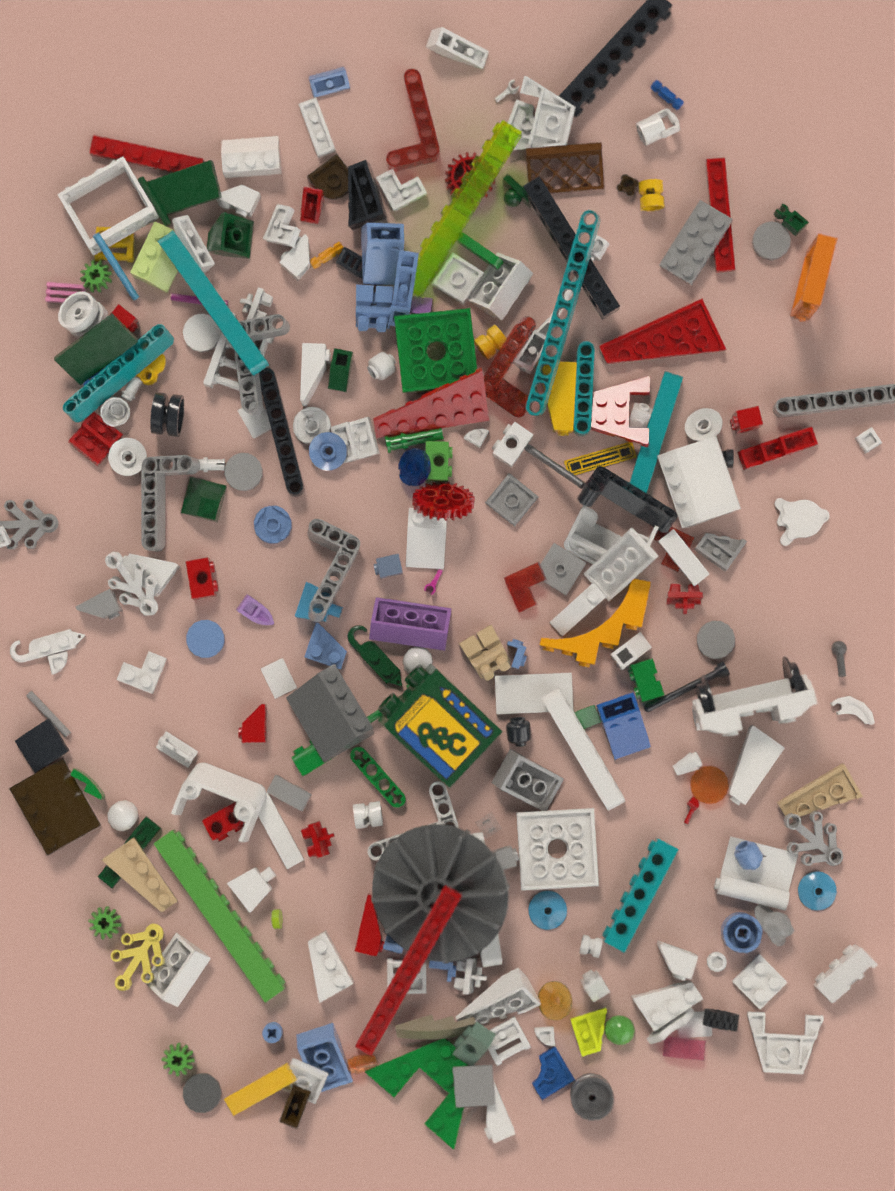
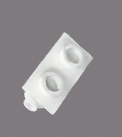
[156,731,198,768]

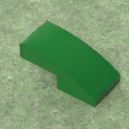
[70,768,105,800]

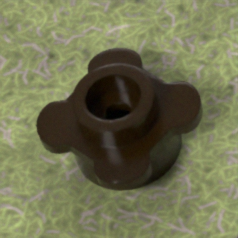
[617,174,639,196]

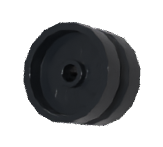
[150,392,184,437]

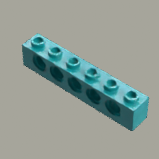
[602,838,679,953]

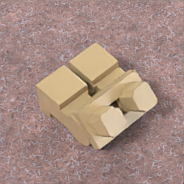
[459,625,511,681]

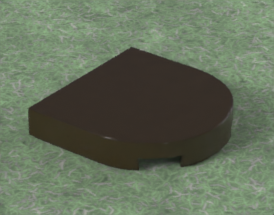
[307,154,349,200]

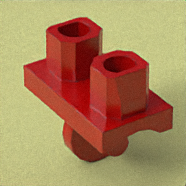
[666,584,703,615]
[301,821,335,858]

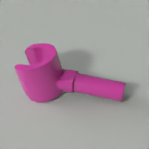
[424,569,443,595]

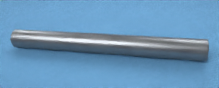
[525,444,585,489]

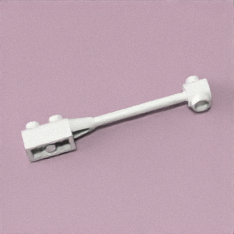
[514,235,610,374]

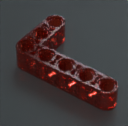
[386,68,440,172]
[483,316,536,418]

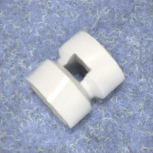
[353,801,383,829]

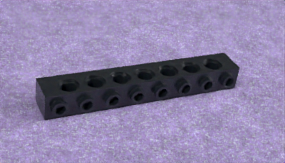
[559,0,673,118]
[522,176,620,320]

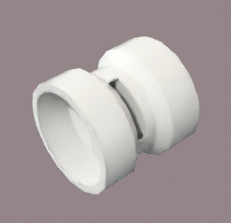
[579,935,603,958]

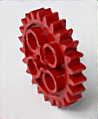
[412,481,475,521]

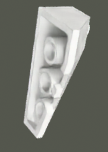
[456,968,541,1025]

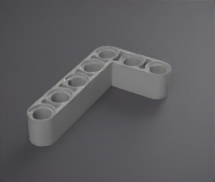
[234,314,290,416]
[141,455,200,552]
[307,519,360,622]

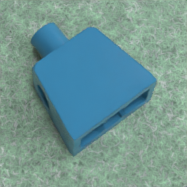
[295,582,343,622]

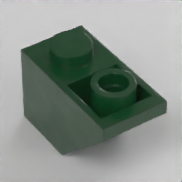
[328,348,354,393]

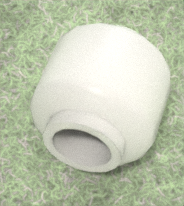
[367,352,396,380]

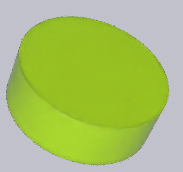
[271,909,283,929]

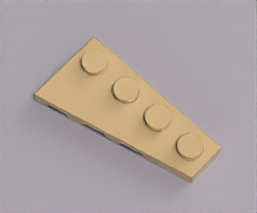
[777,763,863,820]
[102,837,178,912]

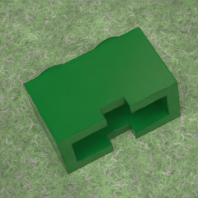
[628,658,665,702]

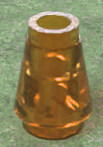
[348,1055,377,1075]

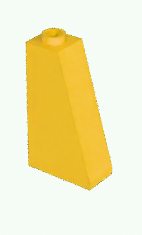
[538,361,577,436]

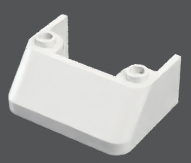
[564,505,659,564]
[171,763,266,842]

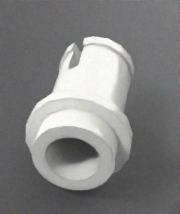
[121,377,143,402]

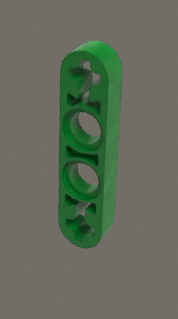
[350,747,406,808]

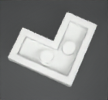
[376,169,427,212]
[263,204,301,248]
[117,651,167,694]

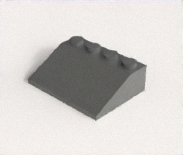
[286,664,374,763]

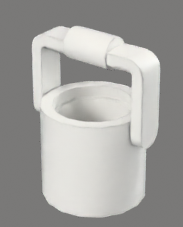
[636,108,680,146]

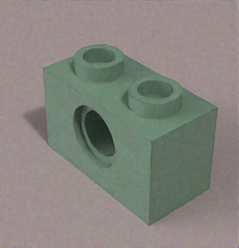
[453,1021,496,1066]

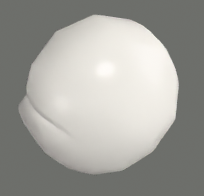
[100,397,130,427]
[403,646,433,674]
[107,800,138,831]

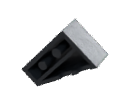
[348,160,388,230]

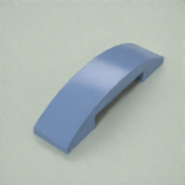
[388,250,419,326]

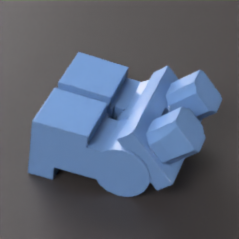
[356,285,394,332]

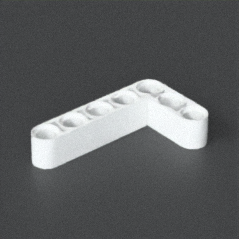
[368,781,459,860]

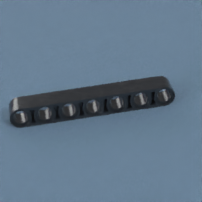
[259,367,305,497]

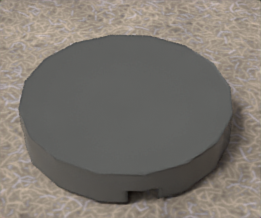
[183,1073,222,1113]

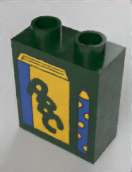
[377,664,503,789]

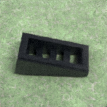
[336,247,363,279]

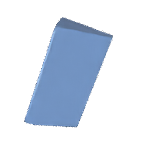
[308,67,350,98]

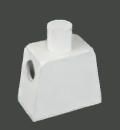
[227,866,276,912]

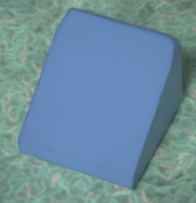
[383,934,403,954]

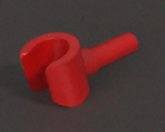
[684,796,699,824]

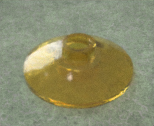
[538,981,572,1021]

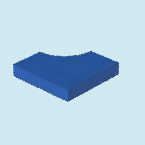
[532,1046,575,1100]

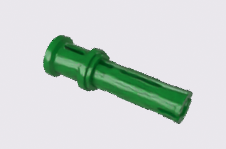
[385,428,444,453]

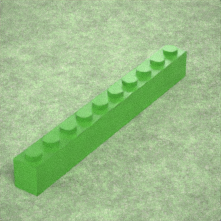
[154,829,286,1003]

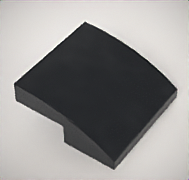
[15,719,70,773]

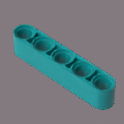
[573,341,595,437]

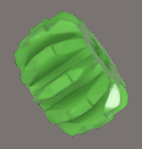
[80,260,113,293]
[88,906,122,940]
[161,1042,195,1077]

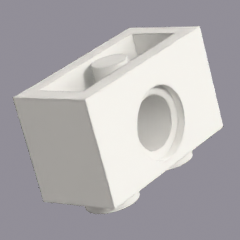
[492,421,533,468]

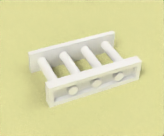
[203,313,274,391]

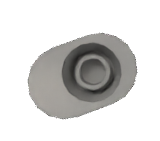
[755,904,794,946]

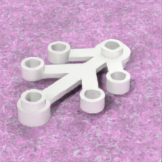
[105,552,158,616]

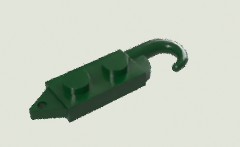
[347,625,402,686]

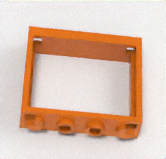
[790,233,837,322]

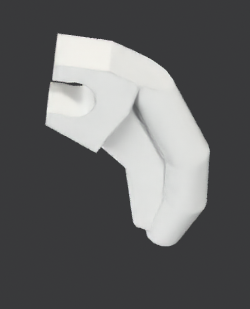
[830,696,875,725]

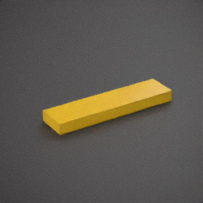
[224,1063,297,1116]

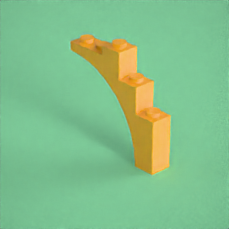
[539,578,651,668]

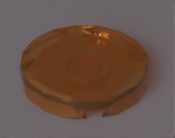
[690,766,729,804]

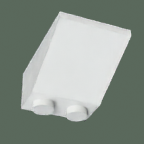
[300,343,331,406]
[406,508,447,569]

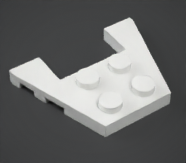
[507,76,576,151]
[747,1011,824,1074]

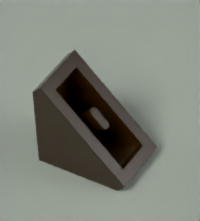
[279,1085,311,1129]

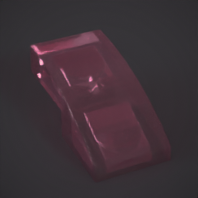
[663,1036,706,1060]

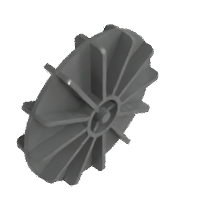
[371,823,509,964]

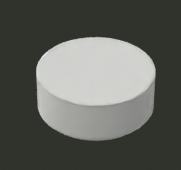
[707,952,727,972]

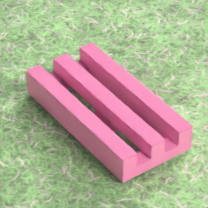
[45,282,85,303]

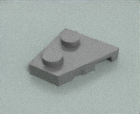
[694,533,747,572]

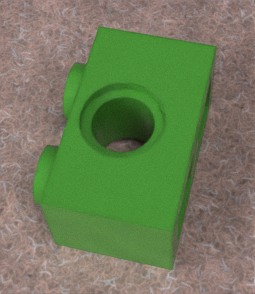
[425,441,453,482]

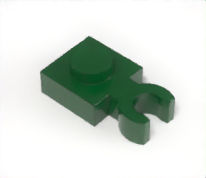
[773,204,809,236]

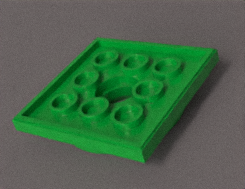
[394,308,477,393]

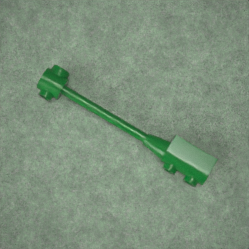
[291,684,409,776]

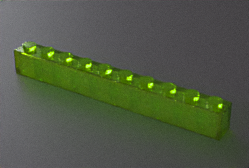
[413,120,523,297]

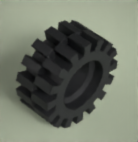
[702,1008,740,1031]

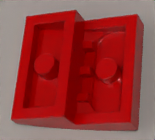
[68,411,123,466]

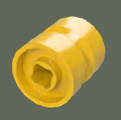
[638,179,665,211]
[474,324,509,360]

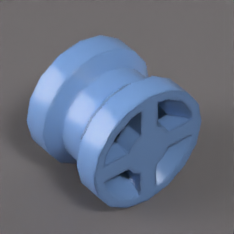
[262,1022,283,1043]

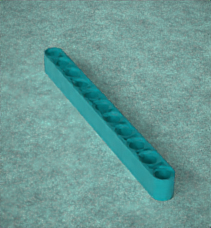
[526,210,601,416]

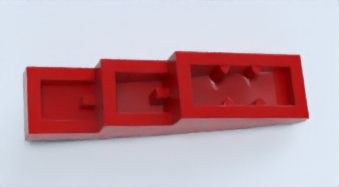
[737,427,818,470]

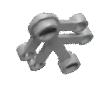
[0,499,59,550]
[784,811,843,866]

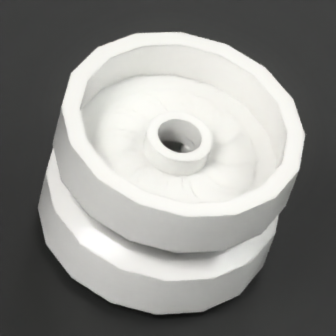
[58,291,108,339]

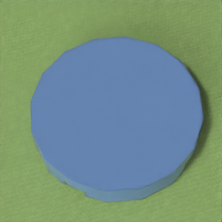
[254,506,292,544]
[186,620,225,658]

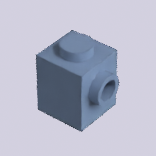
[373,554,403,579]

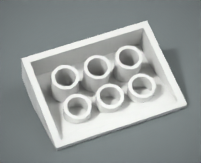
[658,436,741,528]

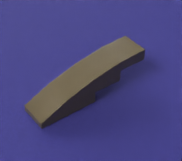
[395,1015,476,1040]

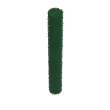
[137,176,172,227]

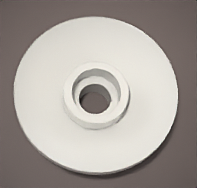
[685,408,723,442]
[108,438,147,476]

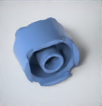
[721,912,762,953]

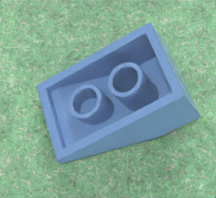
[296,1023,353,1092]

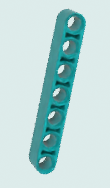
[63,324,174,423]
[629,371,683,493]

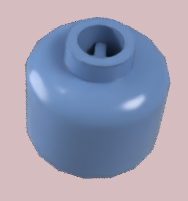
[734,841,763,870]

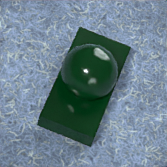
[502,174,532,208]

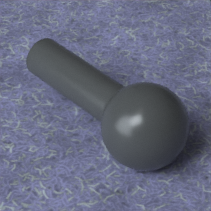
[831,641,847,677]

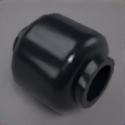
[506,717,532,747]

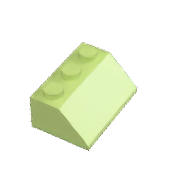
[130,222,178,293]

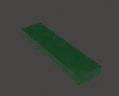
[97,816,161,889]

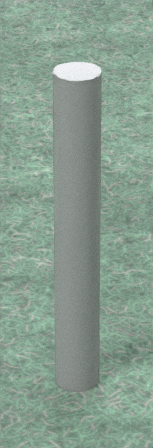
[26,691,71,737]

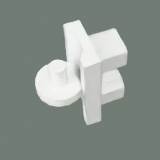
[240,287,274,320]
[454,957,487,995]

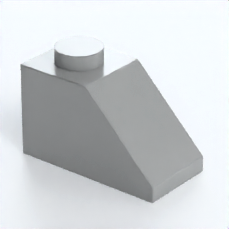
[75,589,123,620]

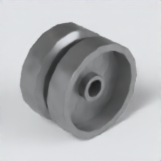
[570,1073,614,1121]

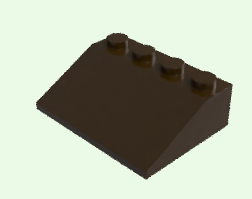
[9,759,101,856]

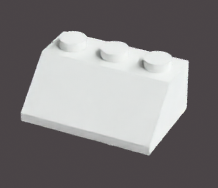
[221,136,281,178]
[467,252,533,320]
[145,933,211,1007]

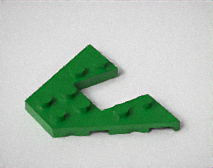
[365,1038,474,1150]

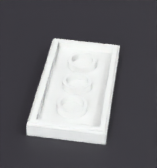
[583,528,658,602]
[495,673,573,714]

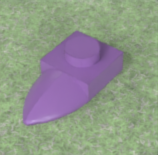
[236,594,274,625]

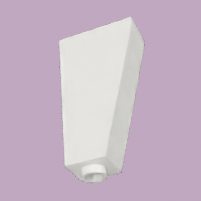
[727,725,785,806]

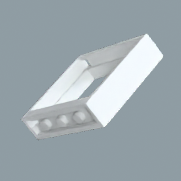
[57,157,159,256]

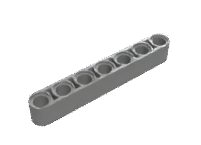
[773,384,895,417]

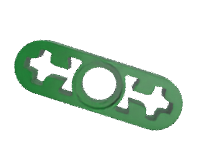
[456,232,504,270]

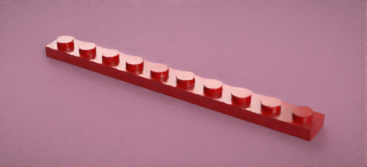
[355,885,462,1056]

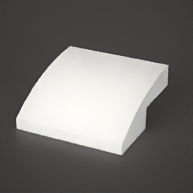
[331,417,380,463]

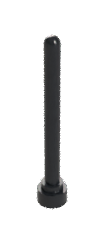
[644,662,730,712]

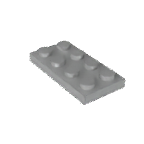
[659,200,733,285]

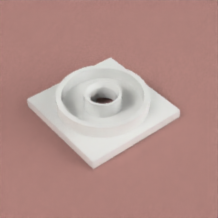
[516,808,599,891]

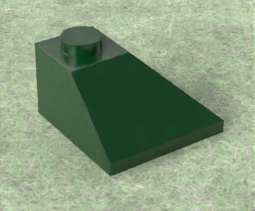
[207,212,254,259]
[181,476,227,523]

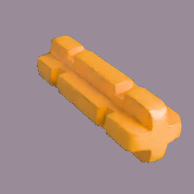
[310,241,344,269]

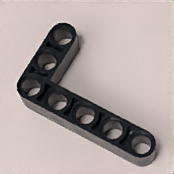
[577,466,678,533]

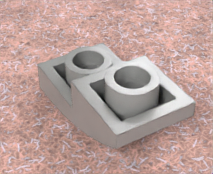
[267,775,312,811]

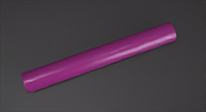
[171,293,228,306]

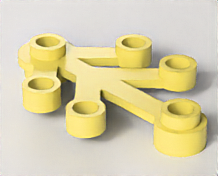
[111,924,165,991]

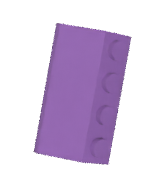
[369,597,452,651]

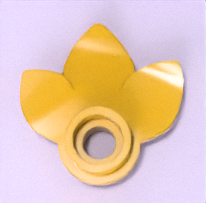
[136,354,166,386]

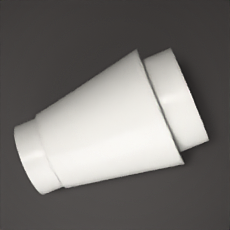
[673,752,703,776]

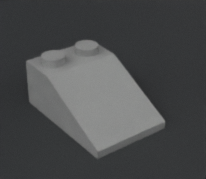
[491,749,564,811]

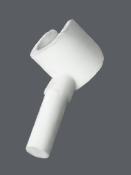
[495,80,519,102]

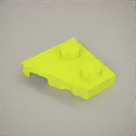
[570,1007,607,1057]

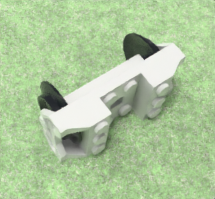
[692,656,817,737]

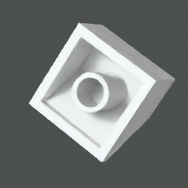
[657,940,698,981]

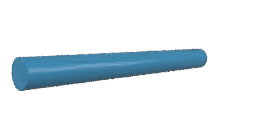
[93,232,139,301]

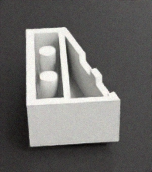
[308,931,354,1003]
[813,944,878,1004]
[631,980,703,1031]

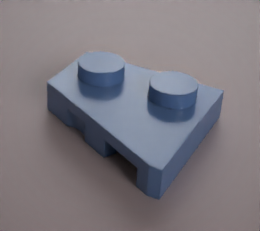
[304,622,347,670]

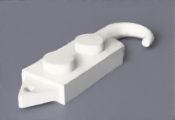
[10,629,86,662]

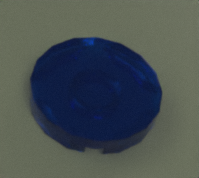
[398,448,431,487]

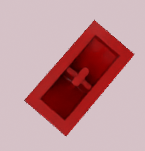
[300,187,324,224]

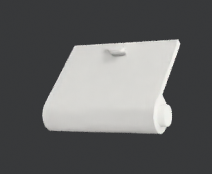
[714,836,798,911]

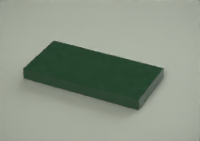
[147,160,222,219]
[54,313,138,385]

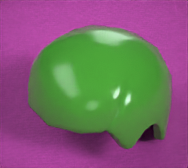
[604,1015,636,1045]

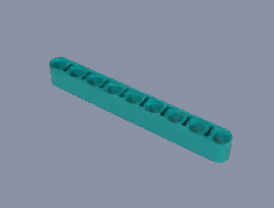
[157,230,269,376]

